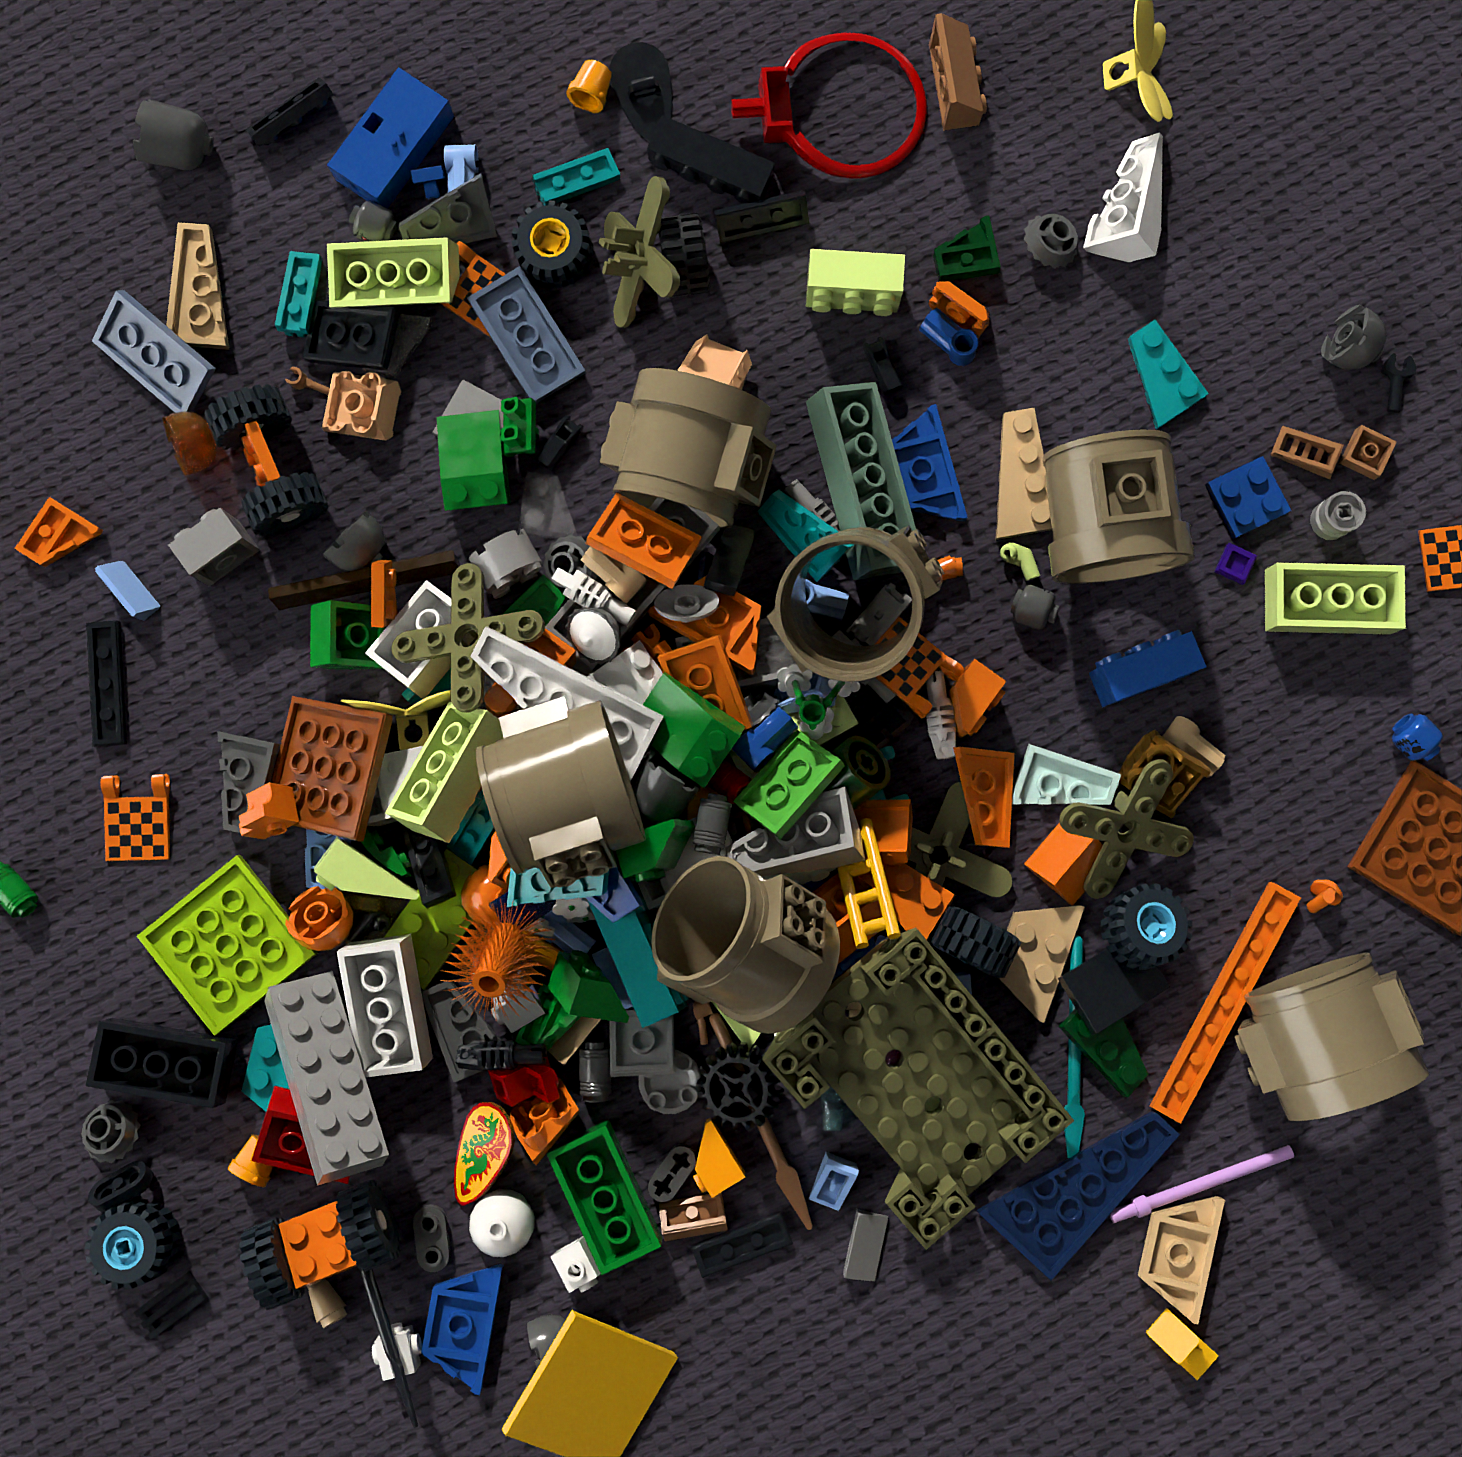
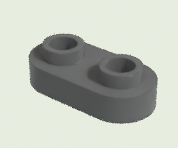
[413,1204,451,1272]

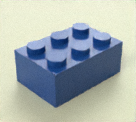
[1089,630,1206,708]

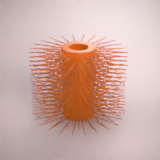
[440,898,555,1022]

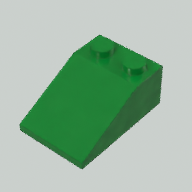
[437,410,511,511]
[643,672,746,788]

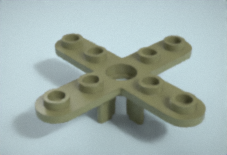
[599,176,680,328]
[391,563,545,713]
[1059,759,1194,899]
[909,782,1012,897]

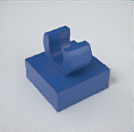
[411,165,447,199]

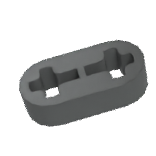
[648,1144,696,1202]

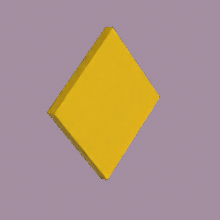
[502,1310,678,1457]

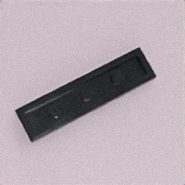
[86,620,127,747]

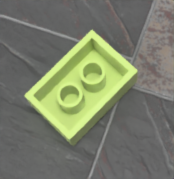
[806,249,905,316]

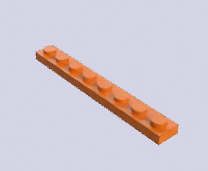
[1149,882,1301,1124]

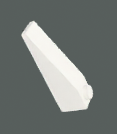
[1083,133,1163,262]

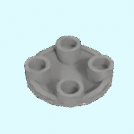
[639,1050,702,1114]

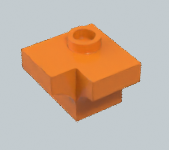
[239,782,299,840]

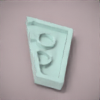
[1012,744,1121,805]

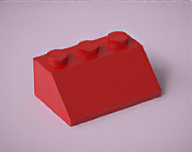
[251,1086,350,1184]

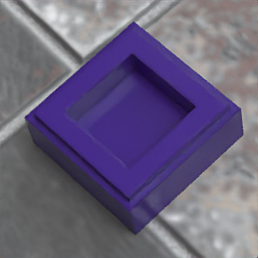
[1214,543,1257,585]

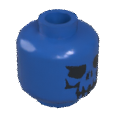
[1392,713,1443,761]

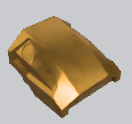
[1119,730,1211,818]

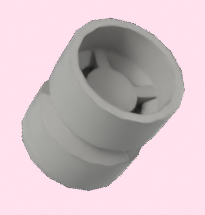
[1310,491,1366,540]

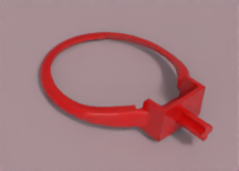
[731,32,927,179]

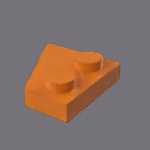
[14,497,104,567]
[371,560,398,628]

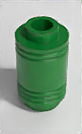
[0,862,39,918]

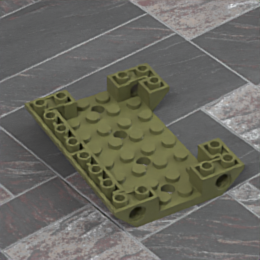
[762,927,1074,1250]

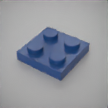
[1205,456,1291,539]

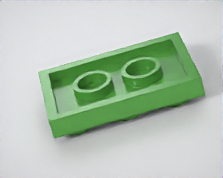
[733,730,845,839]

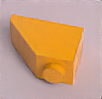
[693,1117,745,1198]

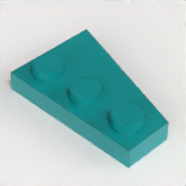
[1128,320,1209,430]
[757,490,855,582]
[507,868,609,907]

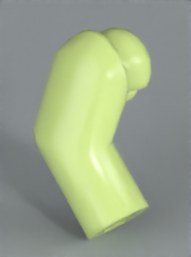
[1000,543,1041,581]

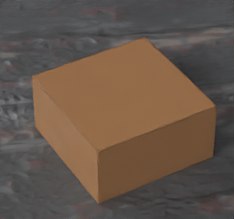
[1339,425,1397,480]

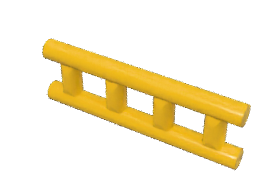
[837,818,901,949]

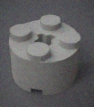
[469,529,543,599]

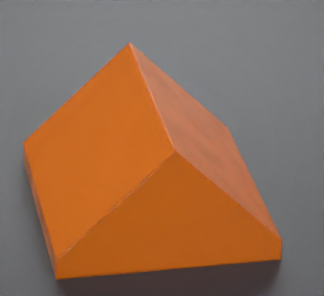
[1024,822,1103,906]

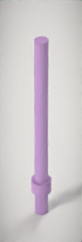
[1109,1145,1294,1224]

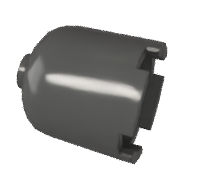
[133,99,214,171]
[630,746,702,826]

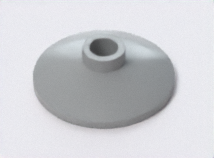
[654,584,719,623]

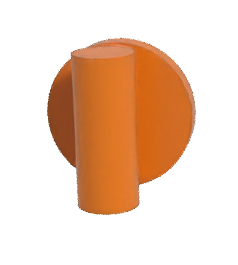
[1307,880,1343,913]

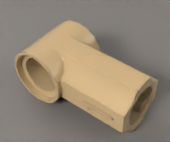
[581,546,647,604]
[1162,716,1225,778]

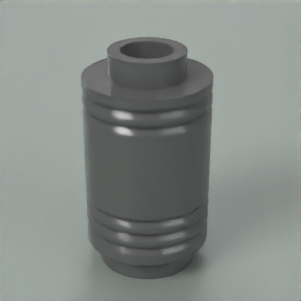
[692,793,732,855]
[579,1040,612,1102]

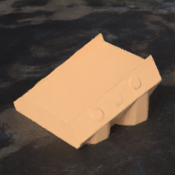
[678,334,752,390]
[322,371,401,441]

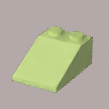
[314,836,420,900]

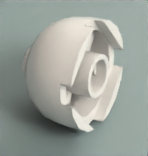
[469,1189,535,1257]

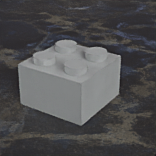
[168,508,260,586]

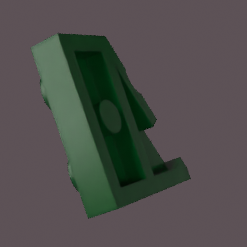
[933,215,1001,282]

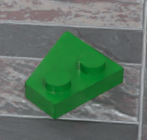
[515,983,581,1051]

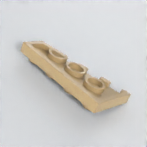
[166,222,229,350]
[995,408,1052,540]

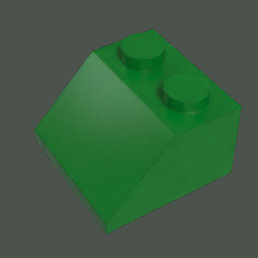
[310,600,385,670]
[616,819,695,883]
[547,950,629,1023]

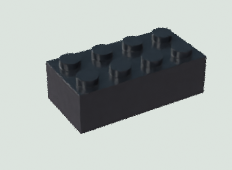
[86,1018,238,1108]

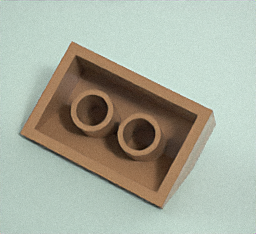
[929,13,987,131]

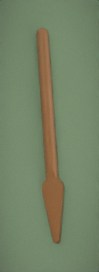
[709,1013,812,1230]

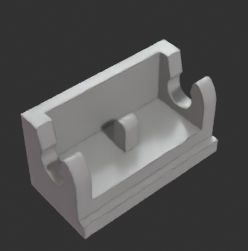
[846,583,912,646]

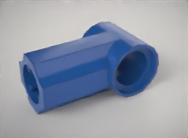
[919,308,978,366]
[732,707,798,772]

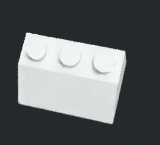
[587,640,663,755]

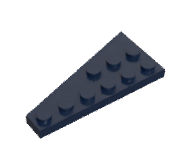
[976,1111,1180,1280]

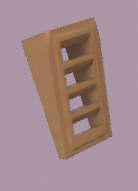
[1271,426,1344,479]

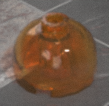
[162,411,217,476]

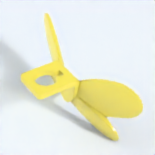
[1103,0,1173,122]
[340,690,451,750]

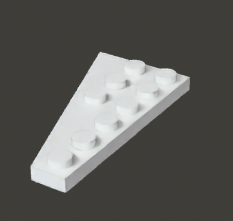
[470,626,663,781]

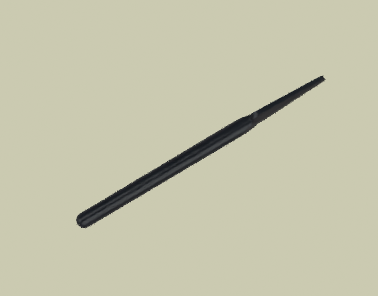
[338,1194,418,1428]

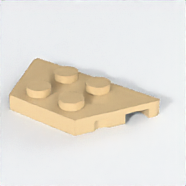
[998,905,1085,1023]
[1138,1196,1225,1324]

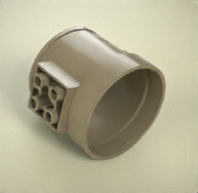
[600,368,777,528]
[1042,430,1195,584]
[767,525,944,682]
[476,697,646,888]
[651,856,840,1034]
[1235,953,1429,1121]

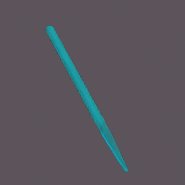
[1064,935,1085,1158]

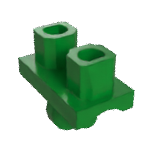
[501,397,539,458]

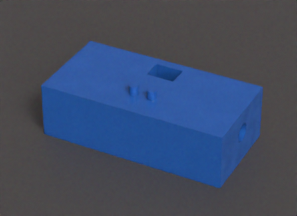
[327,67,454,208]

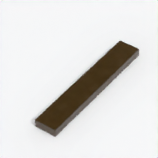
[268,550,460,610]

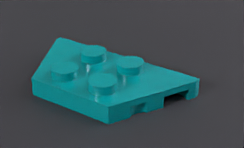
[241,1024,289,1112]

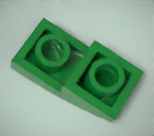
[360,826,412,879]

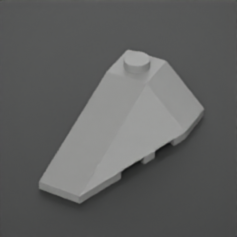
[725,787,865,876]

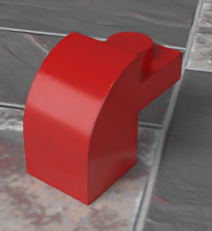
[488,1057,560,1107]

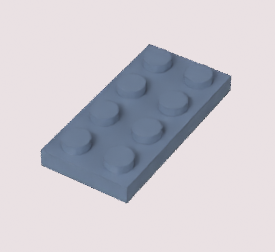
[467,266,586,404]
[92,290,216,419]

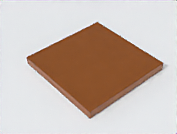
[271,696,394,842]
[1347,761,1462,936]

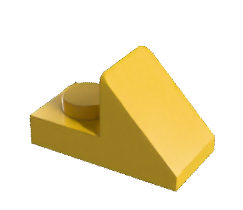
[1146,1308,1219,1381]

